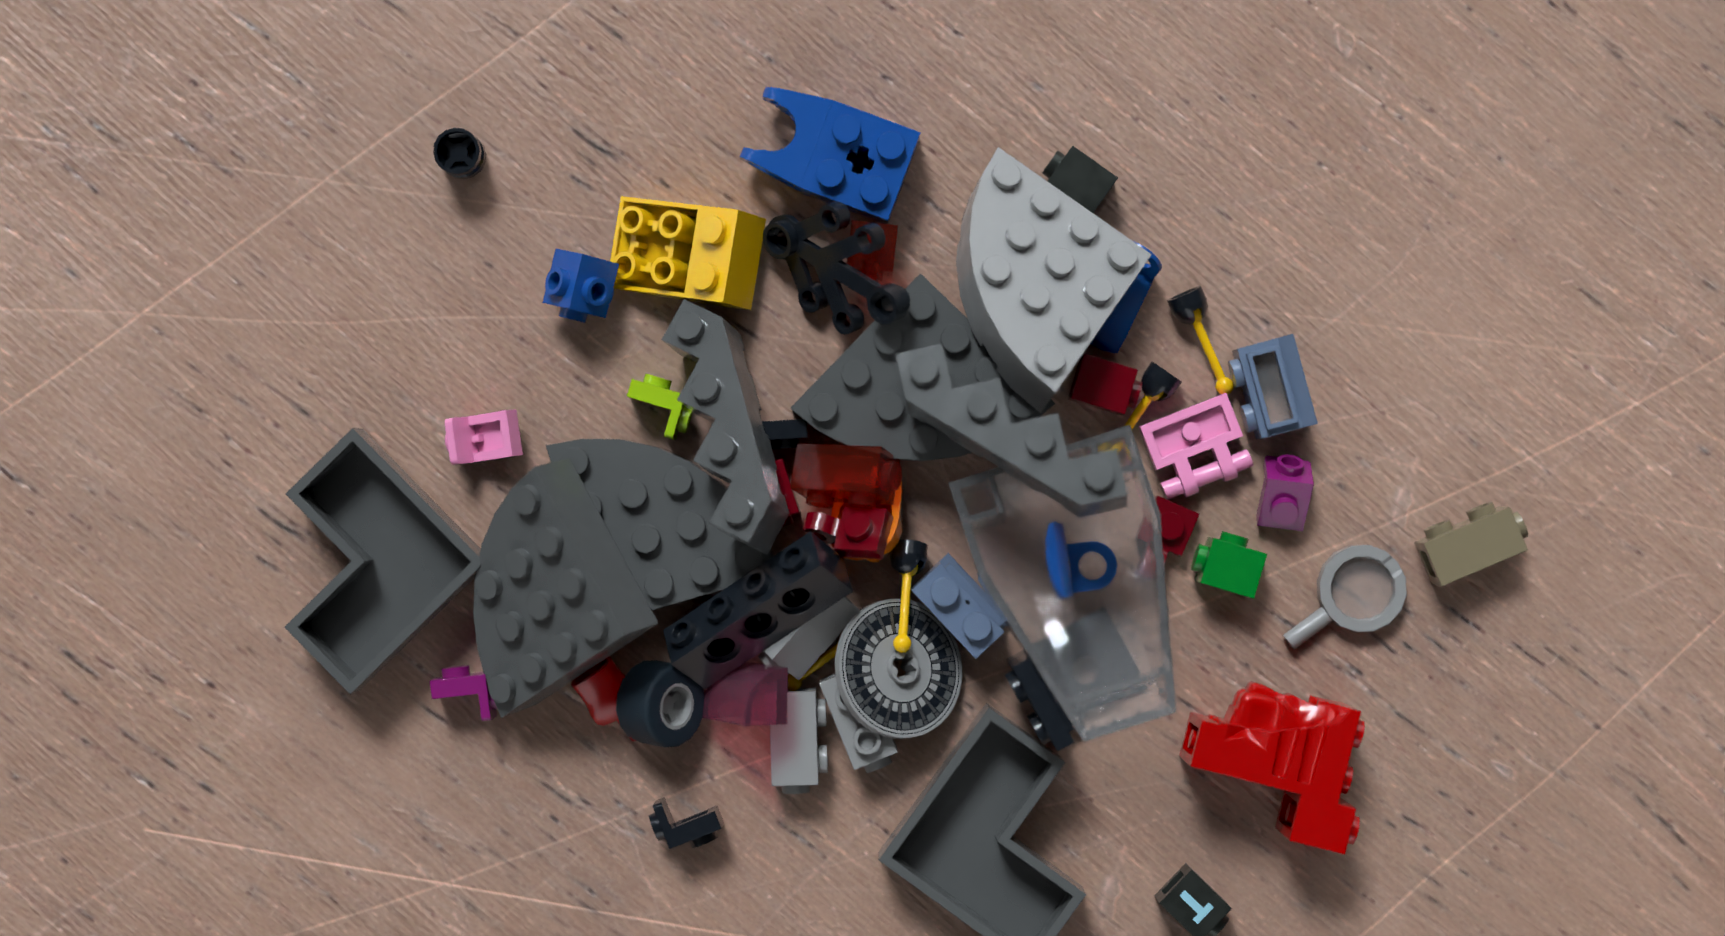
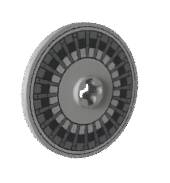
[835,598,962,739]

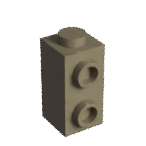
[1414,502,1528,586]

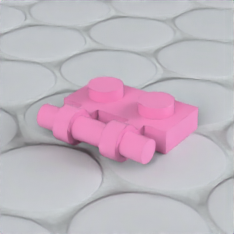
[1138,393,1253,500]

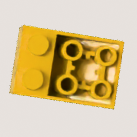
[610,196,766,310]

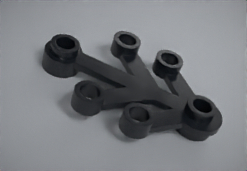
[763,201,910,335]

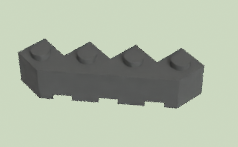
[662,299,789,555]
[895,344,1128,518]

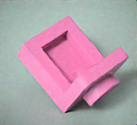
[445,409,523,465]

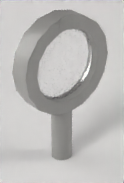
[1283,545,1407,650]

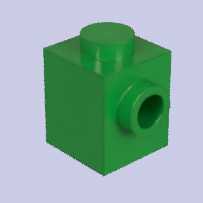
[1191,531,1267,599]

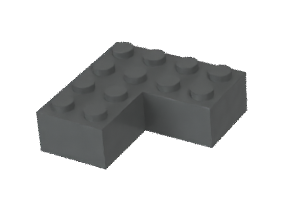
[284,428,481,694]
[878,703,1087,936]

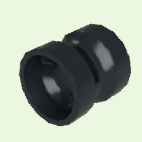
[433,128,486,179]

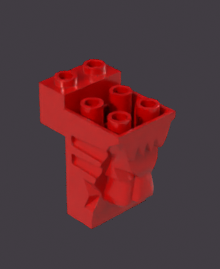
[1179,681,1365,855]

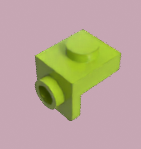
[627,373,693,440]

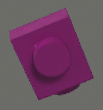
[1256,454,1314,532]
[430,665,497,721]

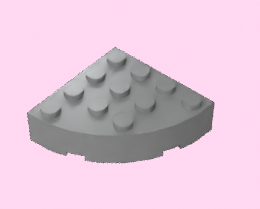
[956,147,1152,413]

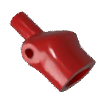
[571,656,636,741]

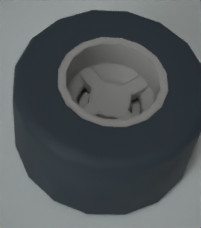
[616,660,705,747]

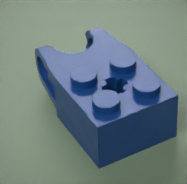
[739,87,921,226]

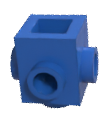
[542,249,619,323]

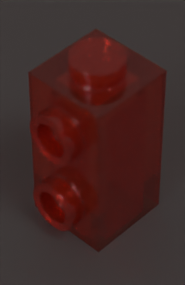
[790,444,902,509]

